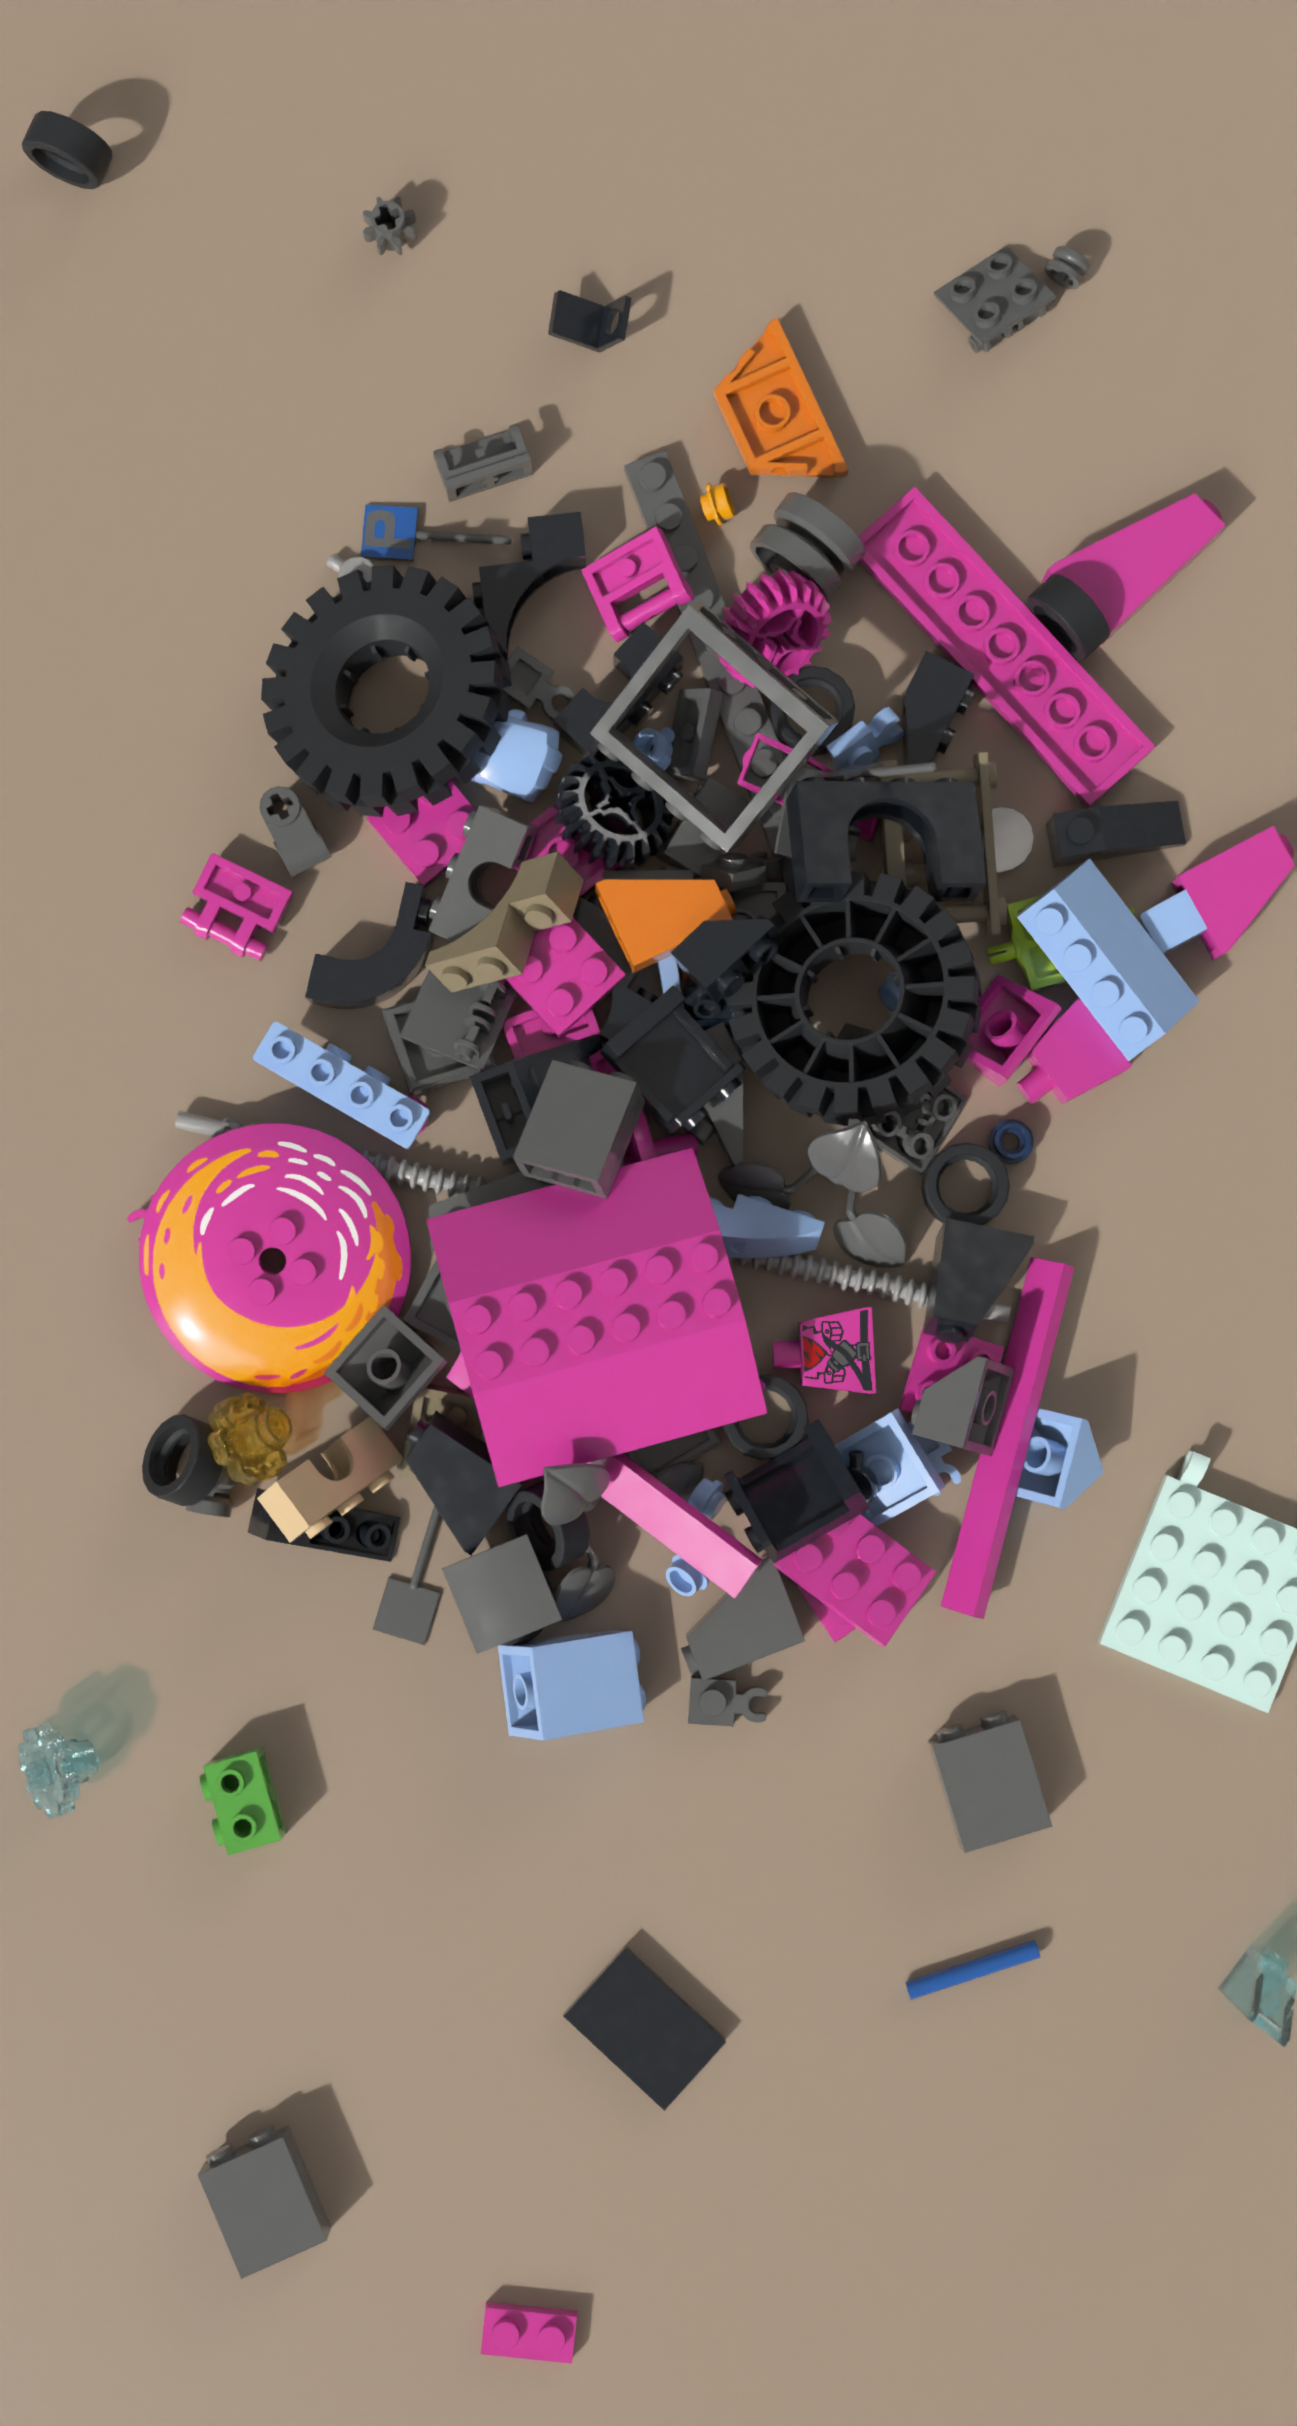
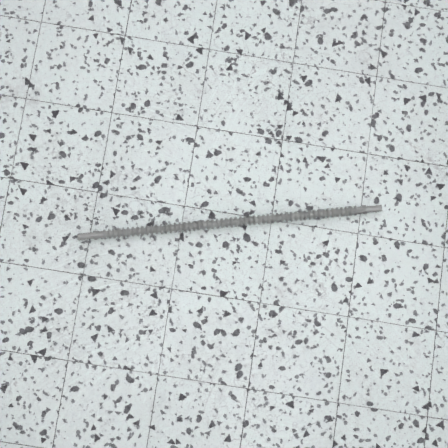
[175,1111,1011,1324]

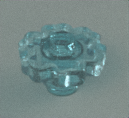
[18,1723,99,1819]

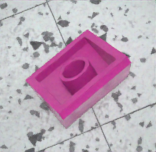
[965,974,1062,1087]

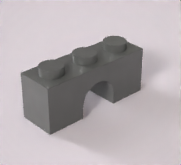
[428,805,539,942]

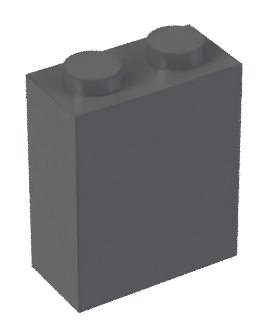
[513,1060,645,1199]
[928,1711,1053,1853]
[198,2125,332,2279]

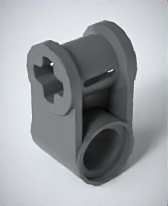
[259,786,331,878]

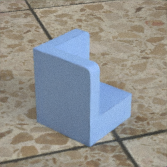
[1139,889,1207,955]

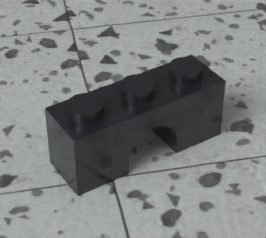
[553,622,683,758]

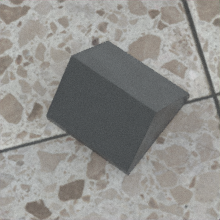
[324,1304,447,1431]

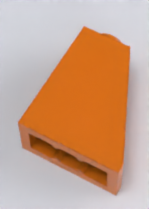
[595,879,737,973]

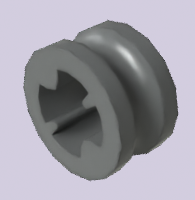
[1045,246,1090,289]

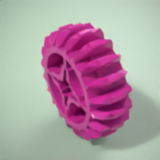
[716,569,833,688]

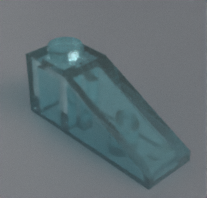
[1218,1945,1297,2047]

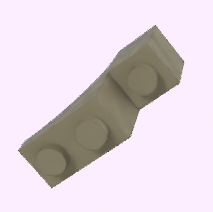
[425,852,583,993]

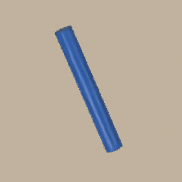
[905,1940,1041,2000]

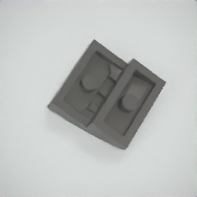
[442,1533,562,1654]

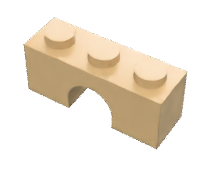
[257,1416,404,1543]

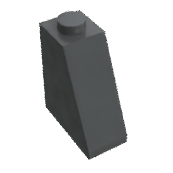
[681,1554,805,1681]

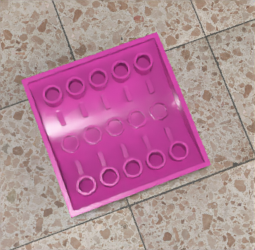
[426,1148,767,1488]

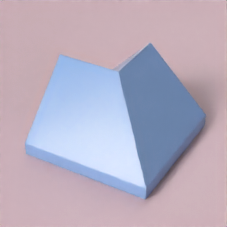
[1016,1408,1104,1509]

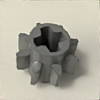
[363,196,416,255]

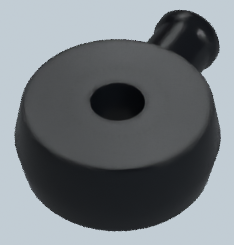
[847,1450,878,1505]

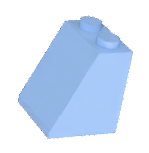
[498,1630,646,1741]

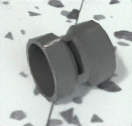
[185,1469,239,1517]

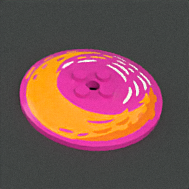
[139,1123,411,1393]

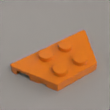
[714,318,849,478]

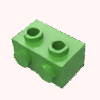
[200,1746,287,1856]

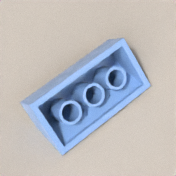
[1017,858,1200,1061]

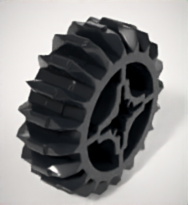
[553,753,674,870]

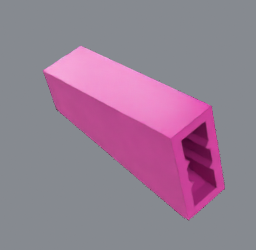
[1042,493,1226,645]

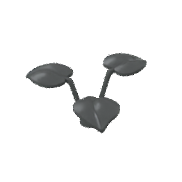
[718,1121,907,1268]
[541,1462,704,1623]

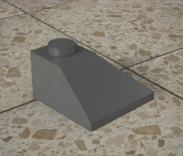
[911,1356,1015,1456]

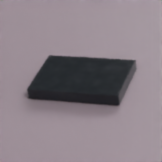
[563,1945,726,2111]

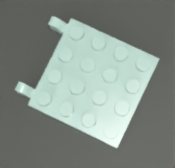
[1097,1451,1297,1713]

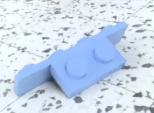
[253,1022,430,1149]

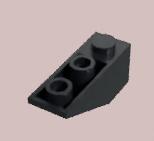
[902,651,976,771]
[248,1488,401,1562]

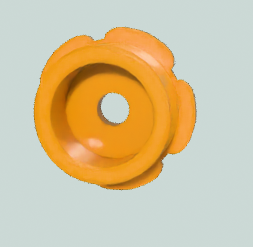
[700,483,735,526]

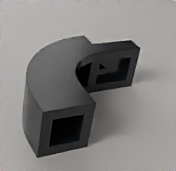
[305,882,434,1009]

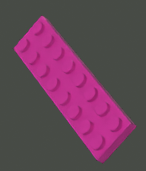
[858,486,1156,808]

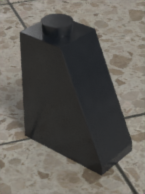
[923,1218,1035,1344]
[405,1411,523,1556]

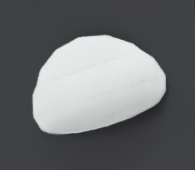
[992,807,1034,872]

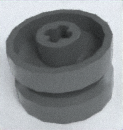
[750,492,866,603]

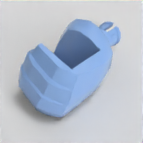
[471,709,563,803]

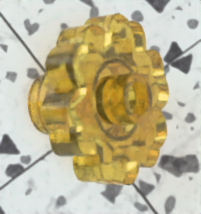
[207,1392,293,1486]

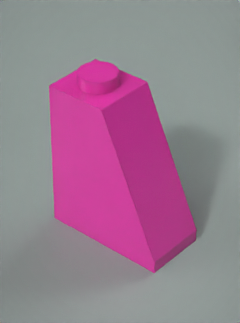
[1171,825,1295,961]

